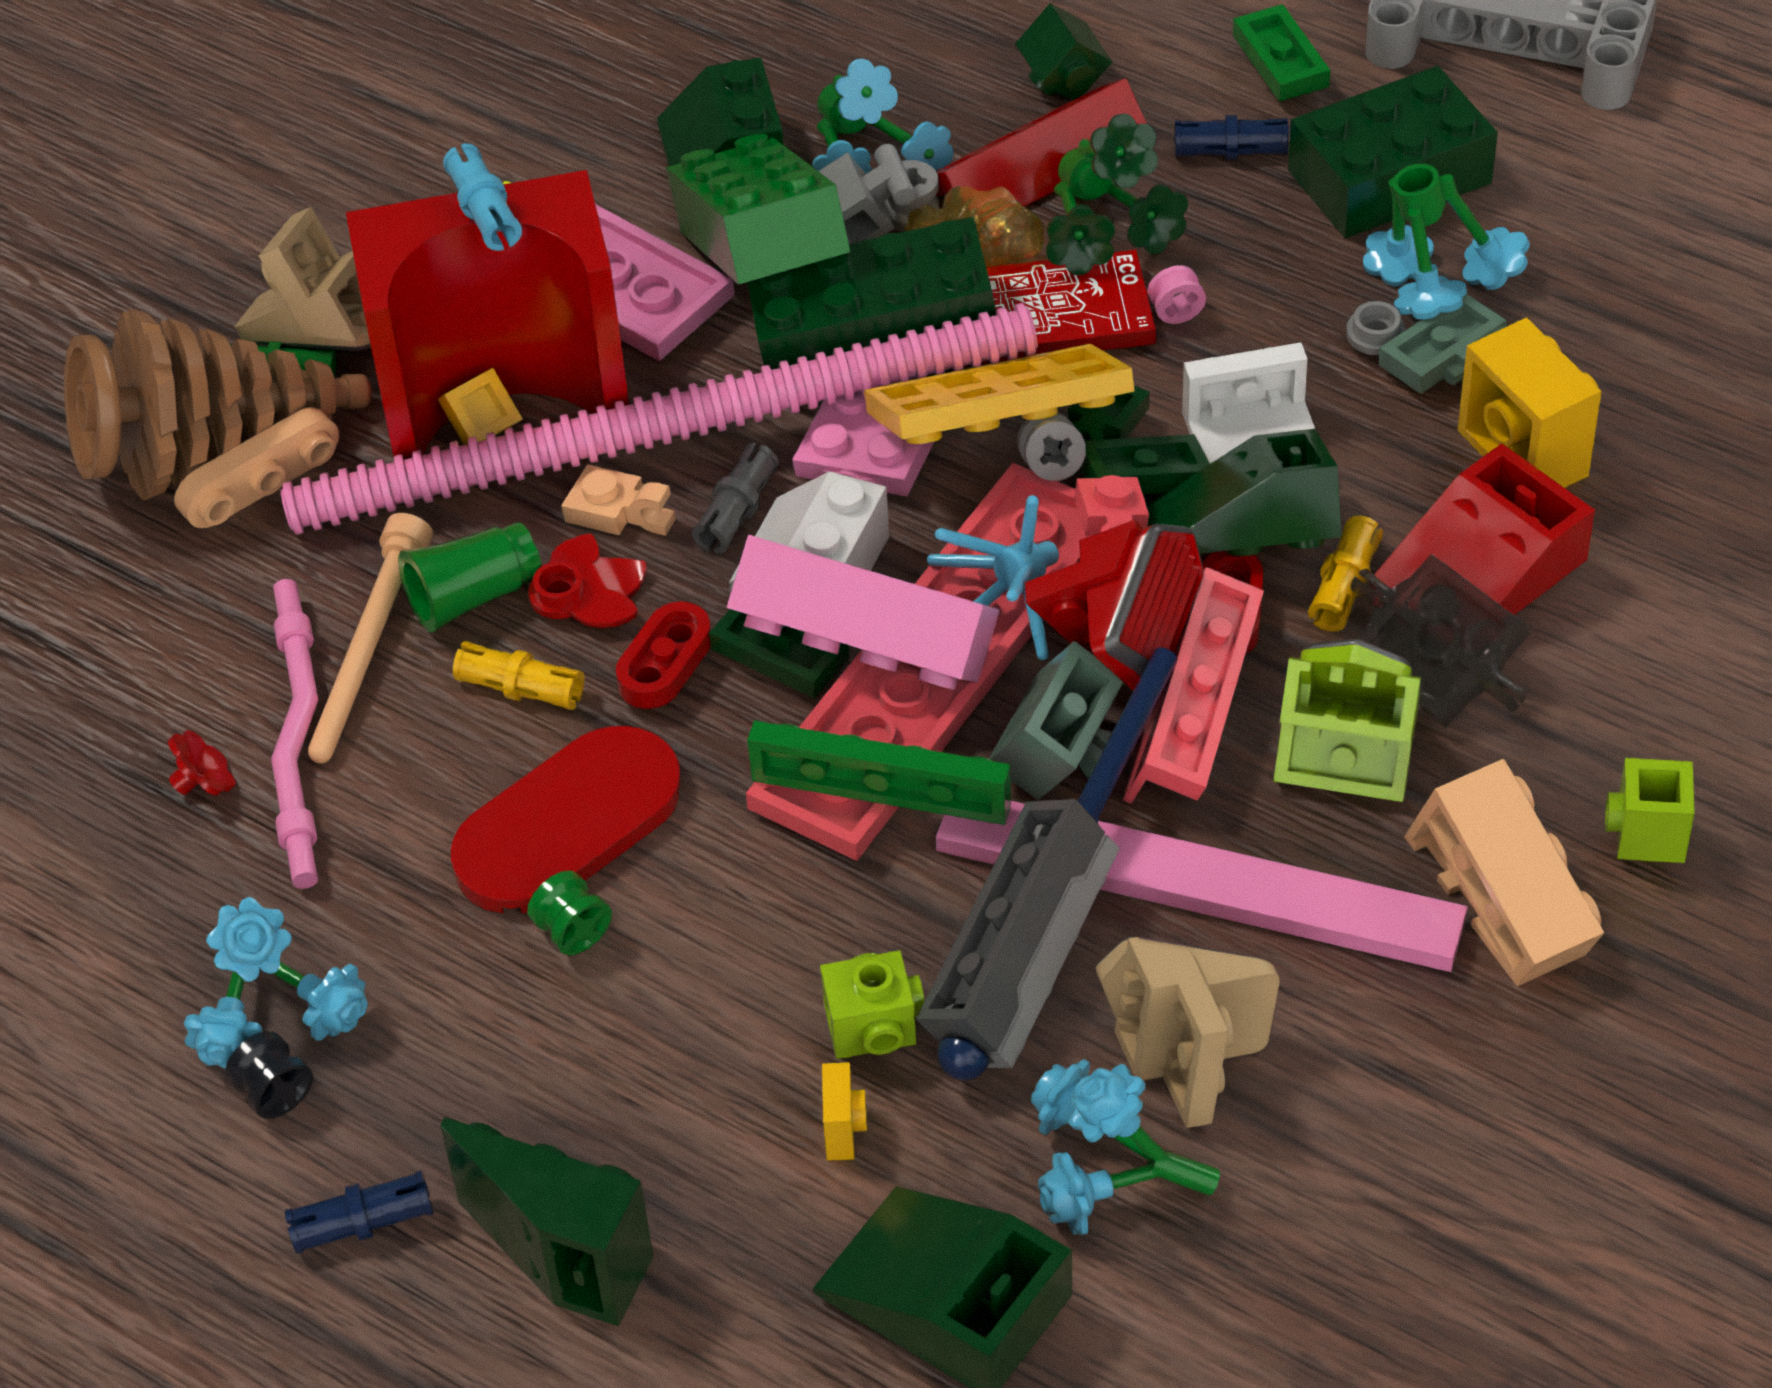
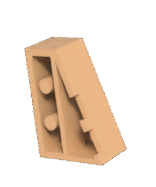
[1404,759,1604,986]

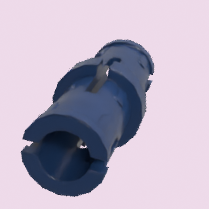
[1174,115,1289,160]
[284,1170,434,1254]

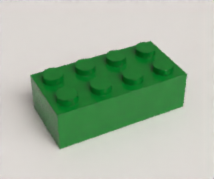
[666,134,850,284]

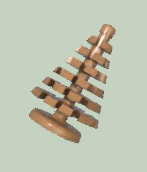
[64,308,372,501]

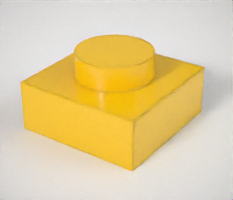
[437,368,523,445]
[822,1062,867,1161]

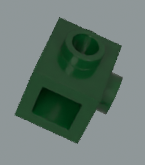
[1015,3,1113,100]

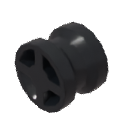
[225,1031,313,1119]

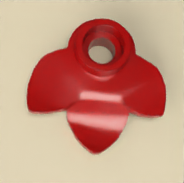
[528,533,647,628]

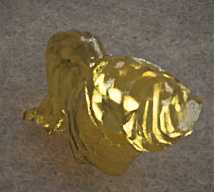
[904,186,1044,267]

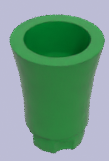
[398,522,542,633]

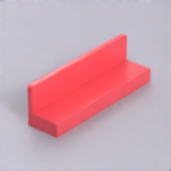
[1122,567,1264,804]

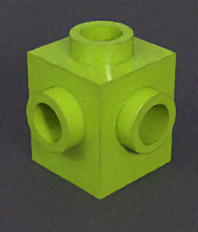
[820,950,925,1059]

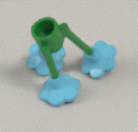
[1363,164,1530,320]

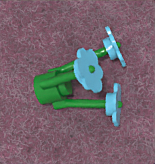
[812,58,954,174]

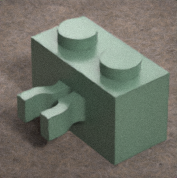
[989,641,1123,800]

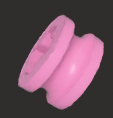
[1147,265,1207,324]

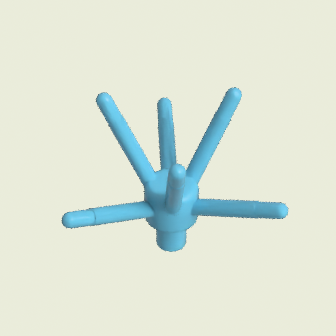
[927,495,1059,661]

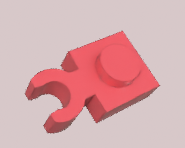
[1074,475,1149,536]

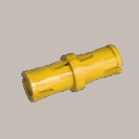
[1308,515,1383,632]
[453,641,585,710]

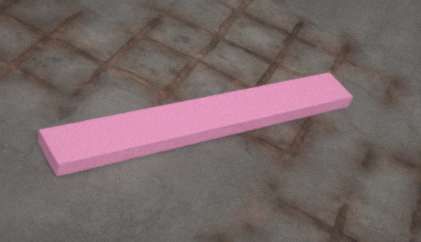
[935,801,1468,972]

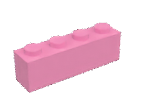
[726,535,1000,690]

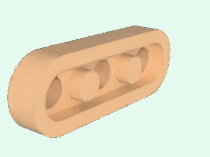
[174,407,339,528]

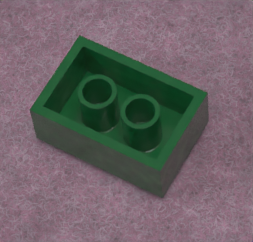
[1288,65,1498,239]

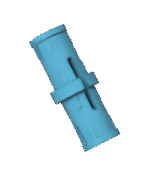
[443,143,522,251]

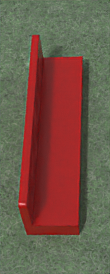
[936,78,1147,231]

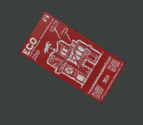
[963,250,1156,367]

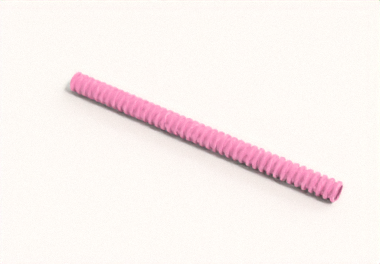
[280,303,1038,535]

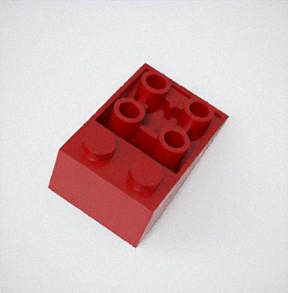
[1367,443,1595,657]

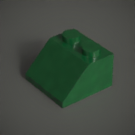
[657,57,784,167]

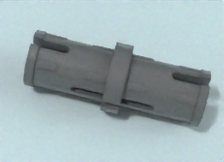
[692,443,779,554]

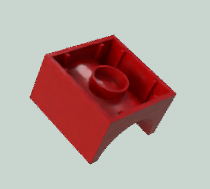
[345,170,629,460]

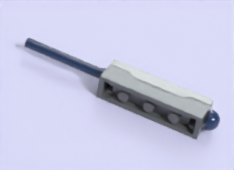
[916,647,1178,1081]

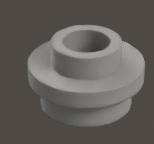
[1346,301,1406,355]

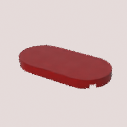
[451,726,681,913]

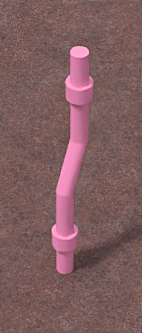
[271,579,318,889]

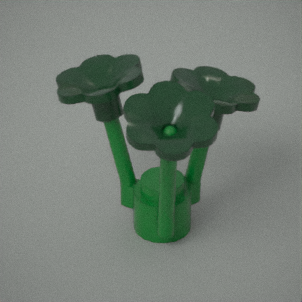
[1045,114,1188,275]

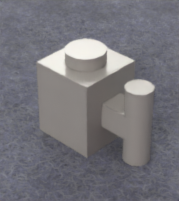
[819,144,916,244]

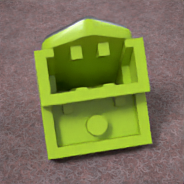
[1273,639,1421,802]

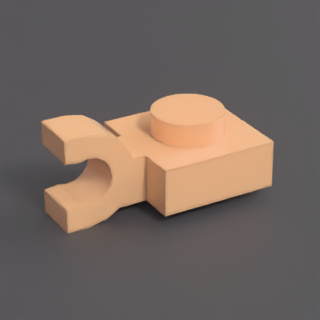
[561,464,676,536]

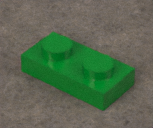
[1233,4,1331,102]

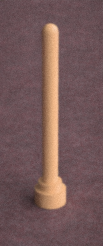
[308,513,434,764]

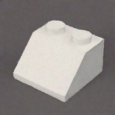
[728,471,889,592]

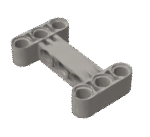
[1365,0,1657,110]

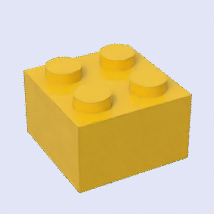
[1457,317,1602,488]

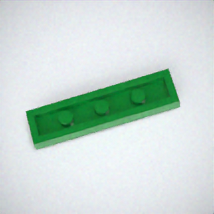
[747,720,1011,825]

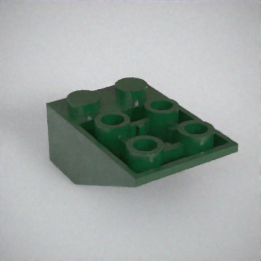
[1146,428,1342,557]
[440,1117,654,1327]
[813,1186,1072,1388]

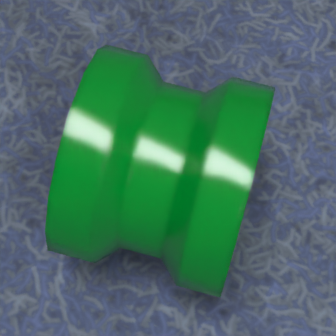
[527,870,612,956]

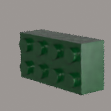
[747,216,996,370]

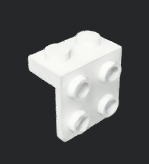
[1182,342,1315,464]

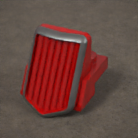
[1025,519,1204,691]

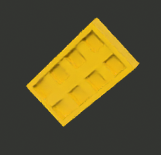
[864,344,1135,444]

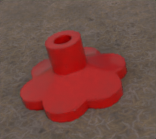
[168,730,236,796]

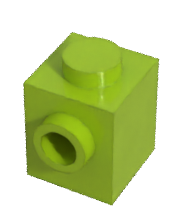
[1605,758,1695,863]

